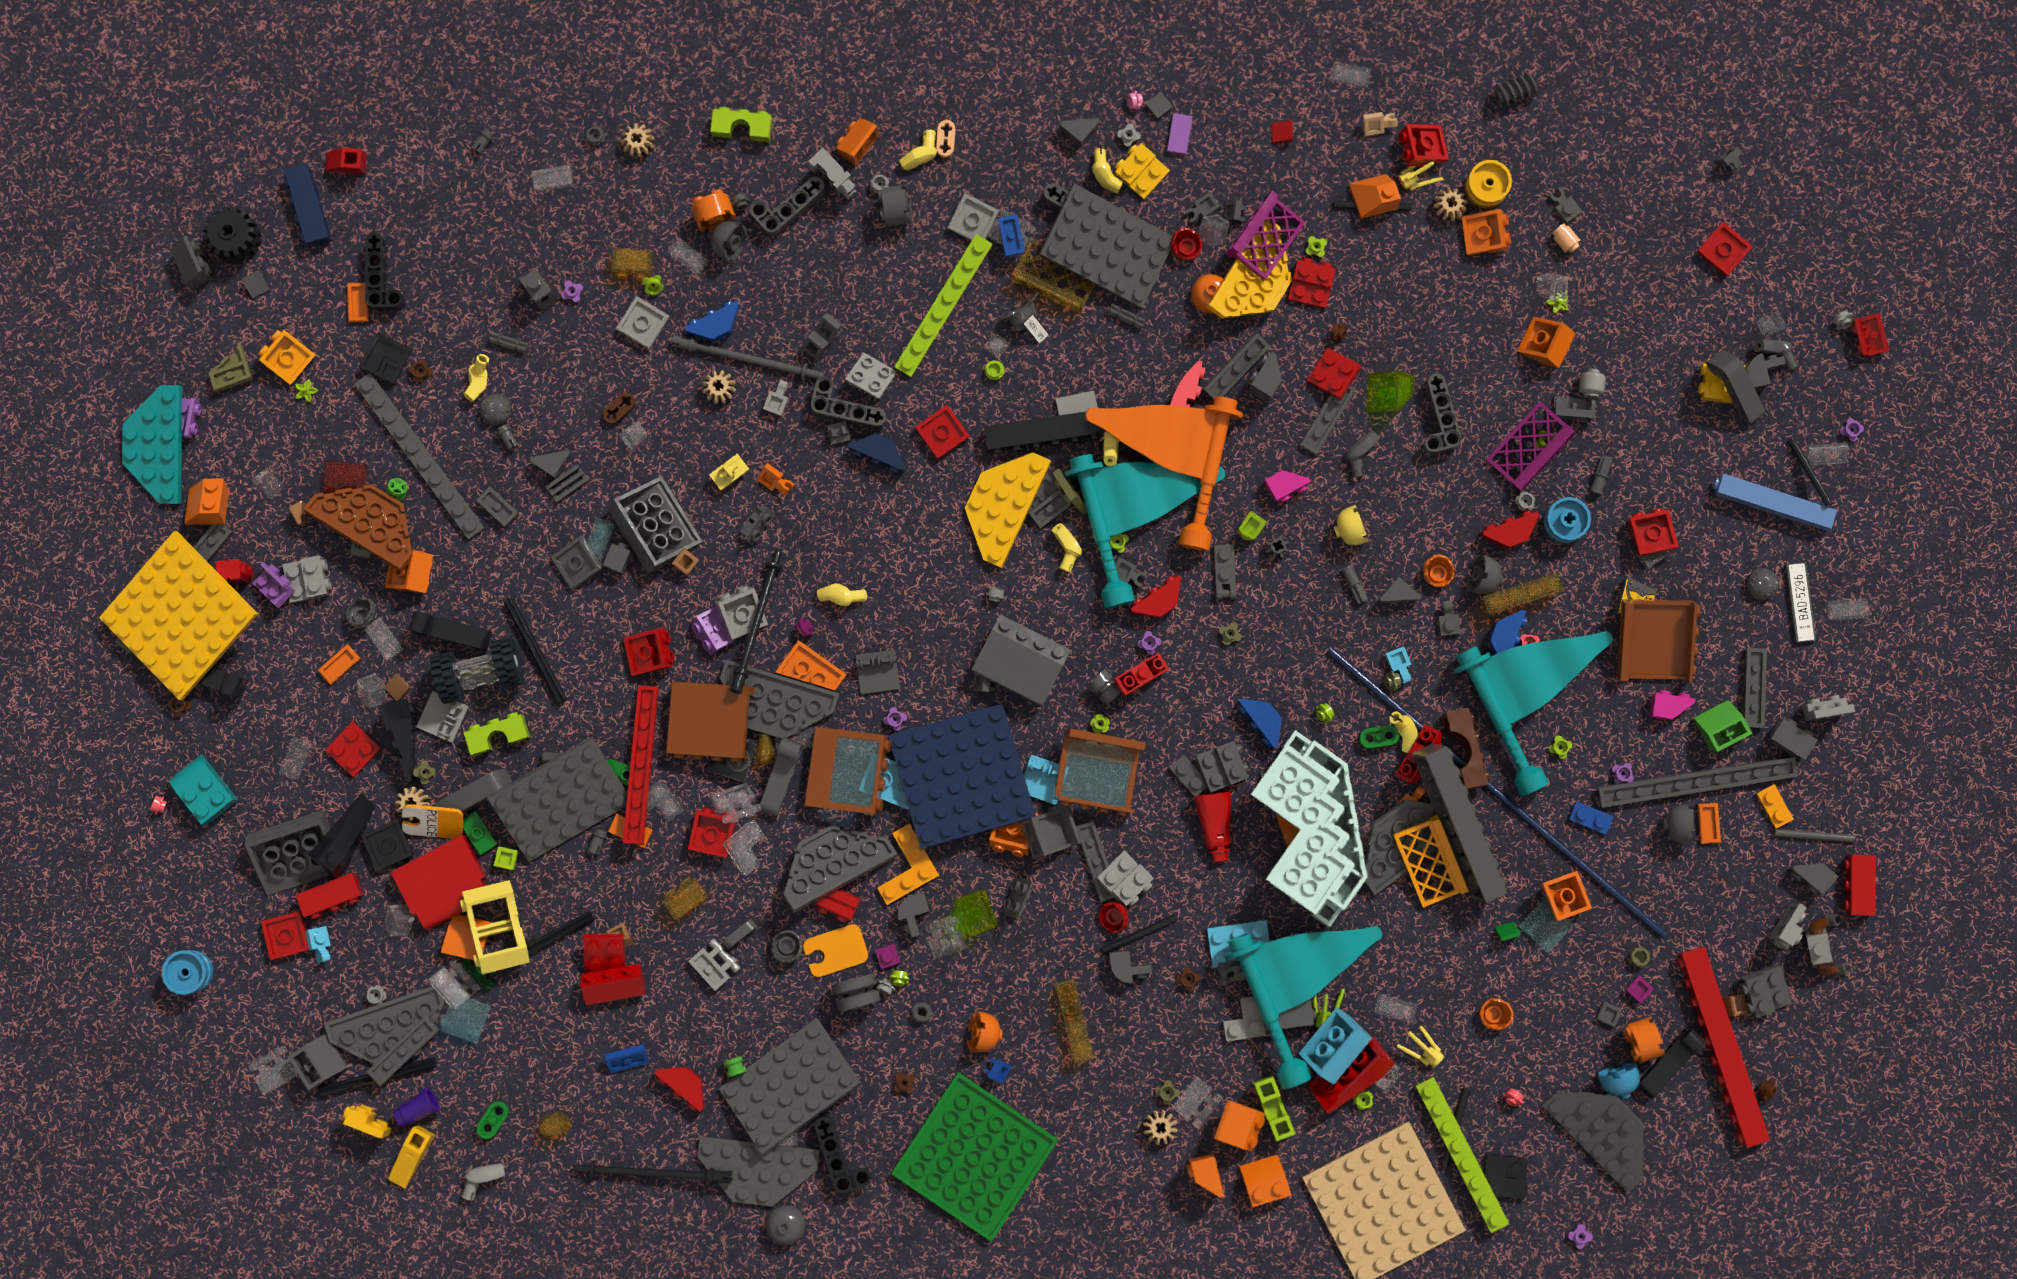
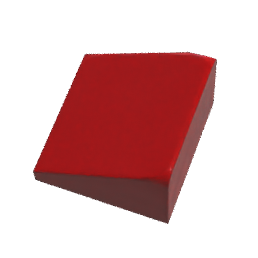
[1272,120,1293,143]

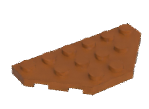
[303,484,413,572]

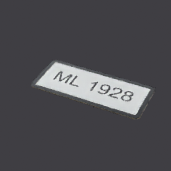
[1022,313,1050,344]

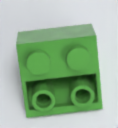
[1693,700,1752,753]

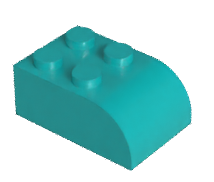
[169,754,239,825]

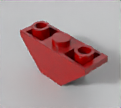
[1480,510,1539,549]
[1130,575,1181,619]
[1113,653,1169,696]
[1395,724,1442,784]
[654,1066,705,1112]

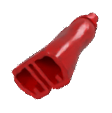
[1193,791,1231,862]

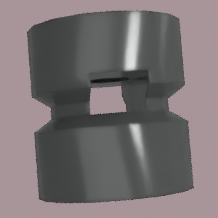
[1087,669,1121,706]

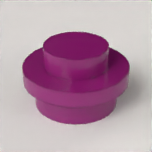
[796,618,814,637]

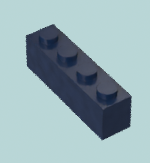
[283,163,332,247]

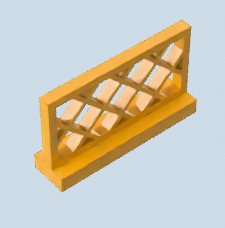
[1393,815,1469,907]

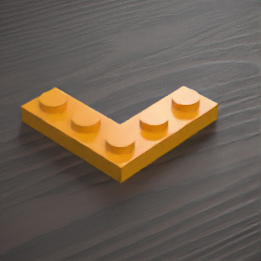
[878,823,939,905]

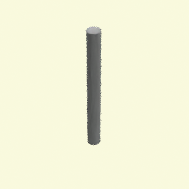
[1774,829,1855,843]

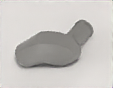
[461,1164,505,1200]

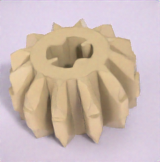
[621,123,655,157]
[1433,187,1467,221]
[703,370,736,404]
[395,787,430,821]
[1143,1110,1177,1145]

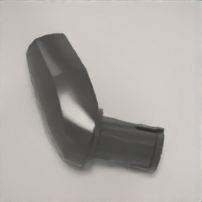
[1754,339,1799,371]
[1346,431,1379,477]

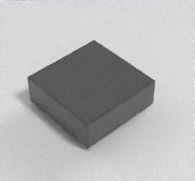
[1145,92,1173,120]
[1596,1001,1623,1028]

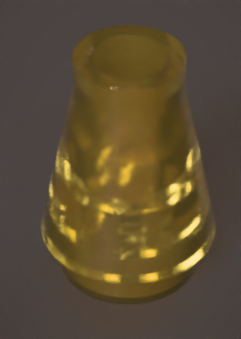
[756,734,776,764]

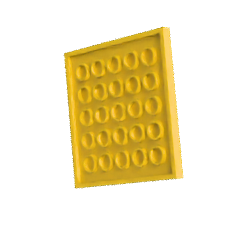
[99,531,258,700]

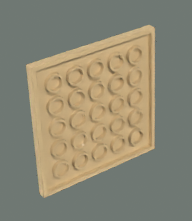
[1302,1121,1466,1279]

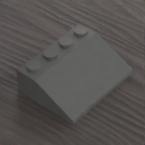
[607,476,703,574]
[971,614,1071,707]
[245,810,331,896]

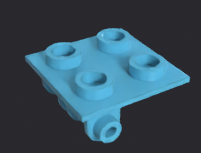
[1024,755,1069,805]

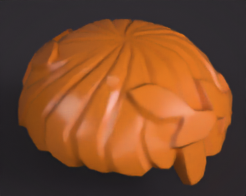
[1423,554,1455,587]
[1479,998,1514,1030]

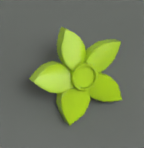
[1545,291,1568,314]
[296,379,319,403]

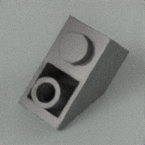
[1788,863,1839,895]

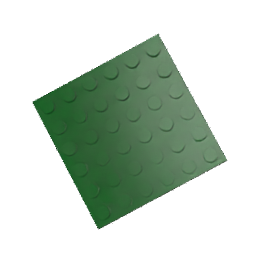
[891,1072,1059,1242]

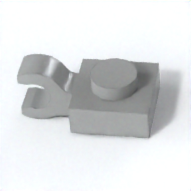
[763,380,789,417]

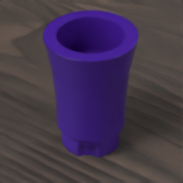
[393,1087,441,1128]

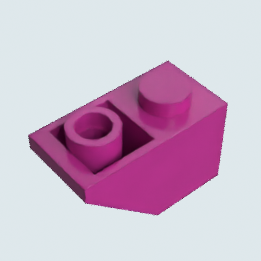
[1264,470,1311,503]
[1649,690,1696,720]

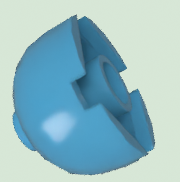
[1598,1063,1640,1099]

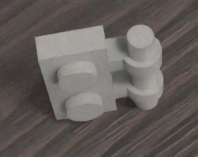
[688,939,741,991]

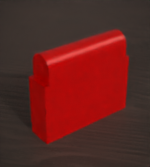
[391,835,487,931]

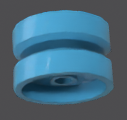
[1543,497,1591,544]
[162,950,214,995]

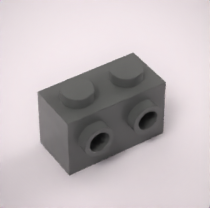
[1766,718,1818,761]

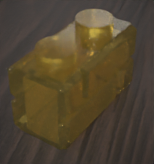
[611,248,654,280]
[662,877,709,921]

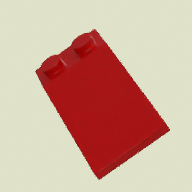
[1307,1034,1395,1114]

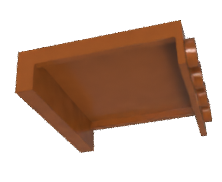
[1617,599,1700,682]
[666,682,754,762]

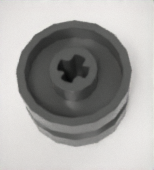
[831,973,881,1012]

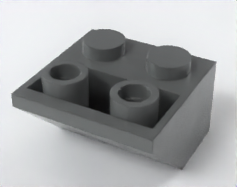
[171,236,213,289]
[1248,351,1282,403]
[287,1034,348,1091]

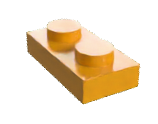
[1756,784,1794,829]

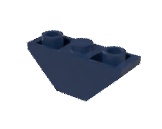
[849,433,905,474]

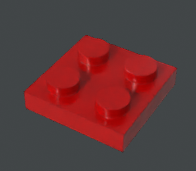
[1697,222,1753,277]
[1307,348,1362,400]
[915,405,970,459]
[325,721,382,777]
[261,911,309,960]
[583,934,626,973]

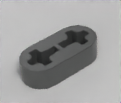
[722,919,758,950]

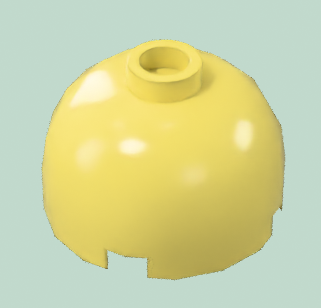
[1334,505,1368,546]

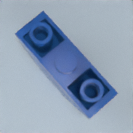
[684,301,740,343]
[1488,610,1527,655]
[1237,699,1282,750]

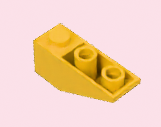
[388,1125,435,1189]

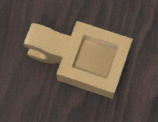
[1363,112,1398,136]

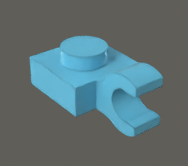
[1385,646,1412,684]
[305,926,331,963]

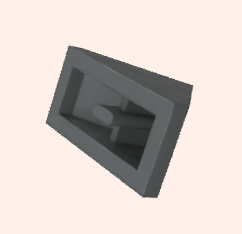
[1060,118,1099,147]
[530,450,572,479]
[1379,577,1421,603]

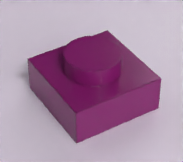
[875,944,901,969]
[1625,975,1654,1004]

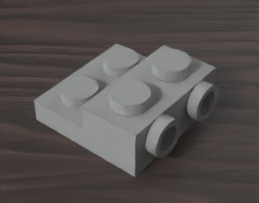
[282,555,332,603]
[715,585,768,639]
[1802,695,1855,721]
[1096,850,1154,907]
[1769,903,1806,950]

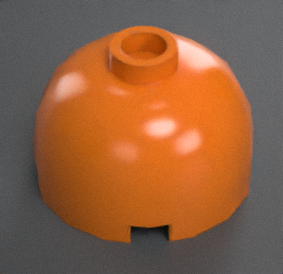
[1191,274,1223,314]
[967,1011,1003,1052]

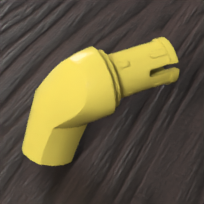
[900,130,937,171]
[1092,148,1123,194]
[463,354,489,402]
[1103,432,1120,466]
[1052,524,1082,573]
[817,583,867,606]
[1390,711,1419,753]

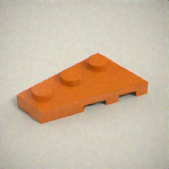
[776,640,847,691]

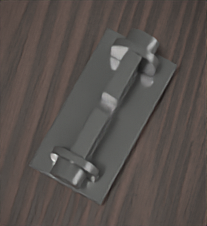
[739,504,775,546]

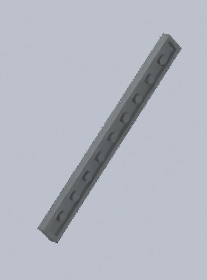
[354,373,485,540]
[1597,756,1798,807]

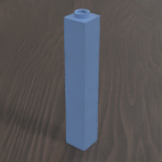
[1712,474,1837,531]

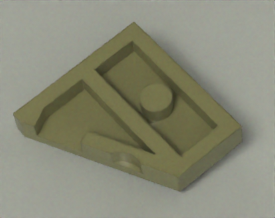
[209,344,253,393]
[1053,468,1087,515]

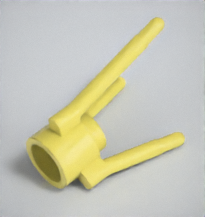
[1398,162,1443,191]
[1397,1026,1444,1067]

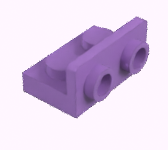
[182,398,202,440]
[253,562,295,608]
[691,606,736,655]

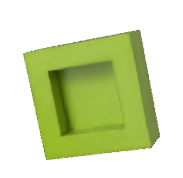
[494,846,519,870]

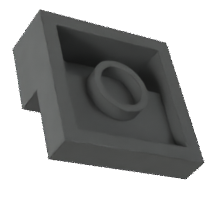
[1194,741,1249,793]
[1740,964,1792,1018]

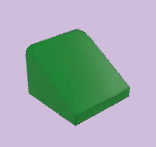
[1495,922,1521,941]

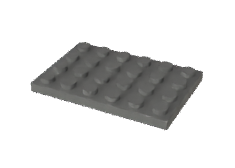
[1039,183,1173,308]
[487,736,628,862]
[719,1018,862,1155]

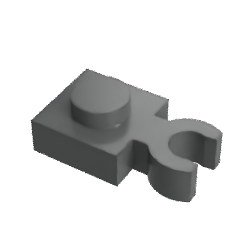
[1549,187,1582,224]
[1184,192,1222,225]
[1116,557,1148,587]

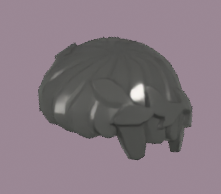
[480,394,511,426]
[1746,568,1779,601]
[345,597,376,628]
[771,930,803,963]

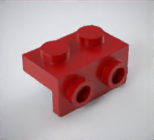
[1852,313,1890,357]

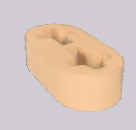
[937,120,955,158]

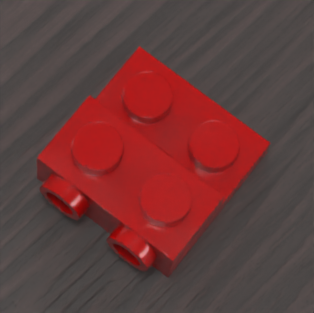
[1398,124,1449,167]
[1288,257,1336,309]
[1627,508,1679,557]
[623,628,675,676]
[688,807,737,858]

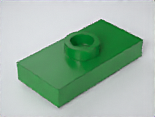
[463,811,498,855]

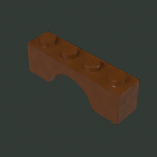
[1441,707,1489,791]

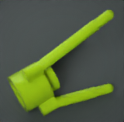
[1312,988,1345,1028]

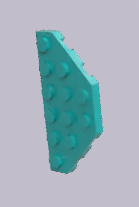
[122,385,182,504]

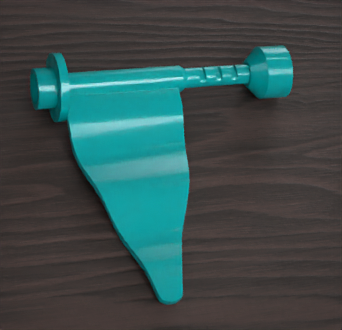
[1064,454,1225,609]
[1453,631,1613,797]
[1224,926,1382,1089]

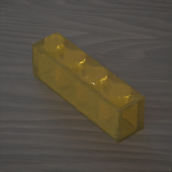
[1479,572,1564,617]

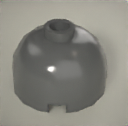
[710,221,747,261]
[1466,554,1503,595]
[1663,804,1694,844]
[765,1205,806,1246]

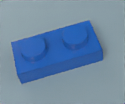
[998,215,1025,258]
[1568,801,1614,835]
[605,1044,650,1073]

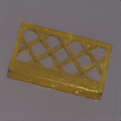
[1011,238,1095,315]

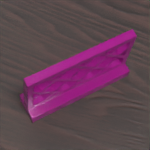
[1225,191,1305,281]
[1486,401,1576,492]

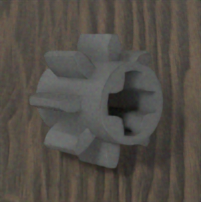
[1265,535,1289,559]

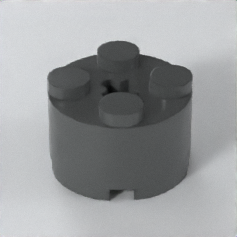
[878,184,913,227]

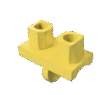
[709,454,749,491]

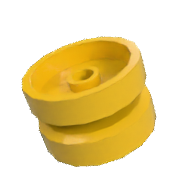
[1465,160,1512,208]

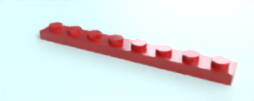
[623,686,659,845]

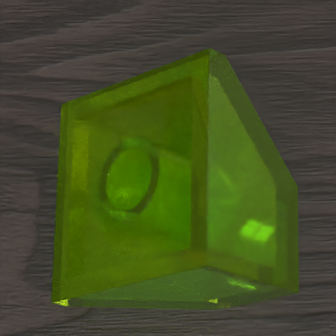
[1366,371,1414,413]
[949,889,998,942]

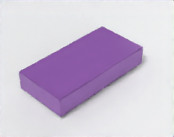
[1167,113,1193,155]

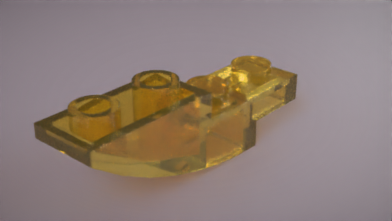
[1055,979,1094,1064]

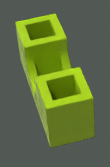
[710,107,773,142]
[464,712,530,756]
[1253,1076,1295,1141]

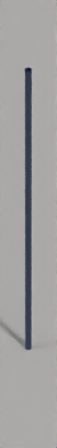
[1327,647,1667,939]

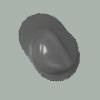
[1001,291,1039,331]

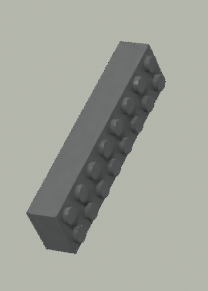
[1412,744,1507,903]

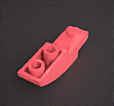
[1170,361,1205,407]

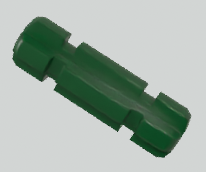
[461,959,495,991]

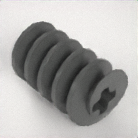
[1494,73,1538,109]

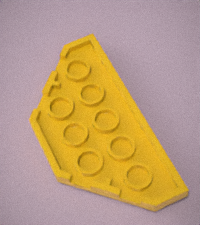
[1207,221,1292,319]
[965,453,1052,568]

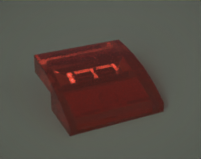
[324,461,367,494]

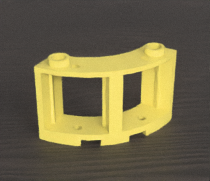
[460,880,530,974]

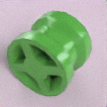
[385,478,408,502]
[723,1056,747,1078]

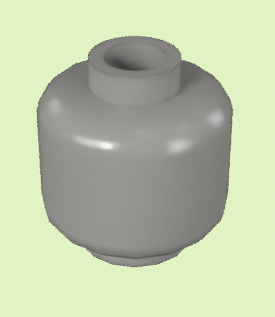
[1579,369,1606,399]

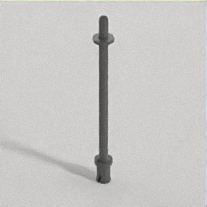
[671,334,824,381]

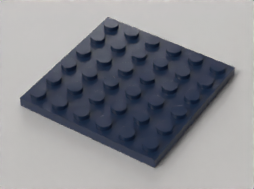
[888,704,1036,850]

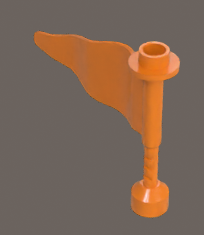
[1085,396,1243,551]

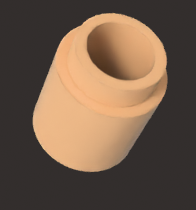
[1552,224,1581,253]

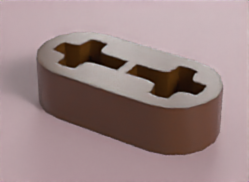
[603,392,636,424]

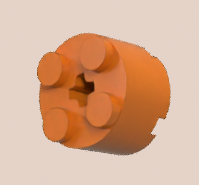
[691,189,736,232]
[1623,1017,1665,1063]

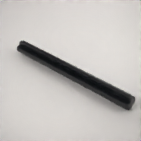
[504,598,567,704]
[488,911,595,976]
[318,1057,437,1097]

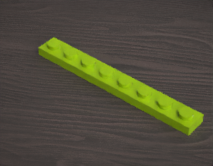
[894,234,993,377]
[1416,1077,1509,1233]

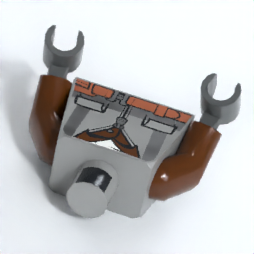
[1805,914,1849,976]

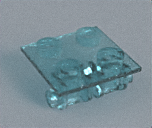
[1518,897,1575,954]
[440,993,491,1044]

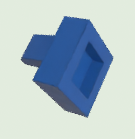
[984,1058,1012,1084]

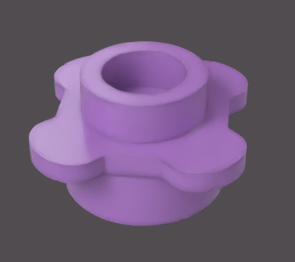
[561,281,583,302]
[1840,418,1864,442]
[1138,631,1161,655]
[883,707,907,731]
[1612,763,1634,784]
[1568,1224,1593,1249]

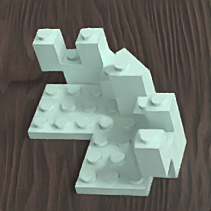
[1251,730,1367,927]

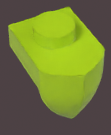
[1238,511,1268,541]

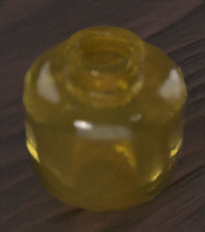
[539,1111,571,1140]

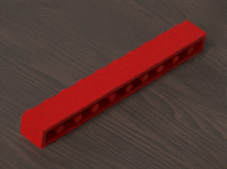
[1677,947,1770,1148]

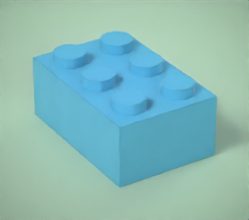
[1298,1007,1372,1084]

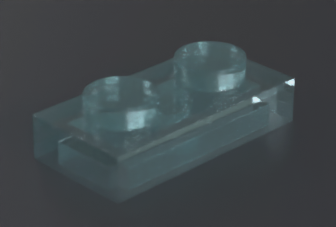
[587,517,616,561]

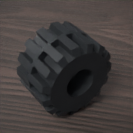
[203,207,262,264]

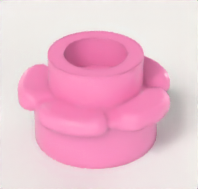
[1127,91,1143,110]

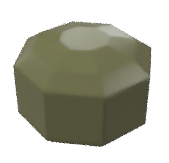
[1629,947,1650,967]

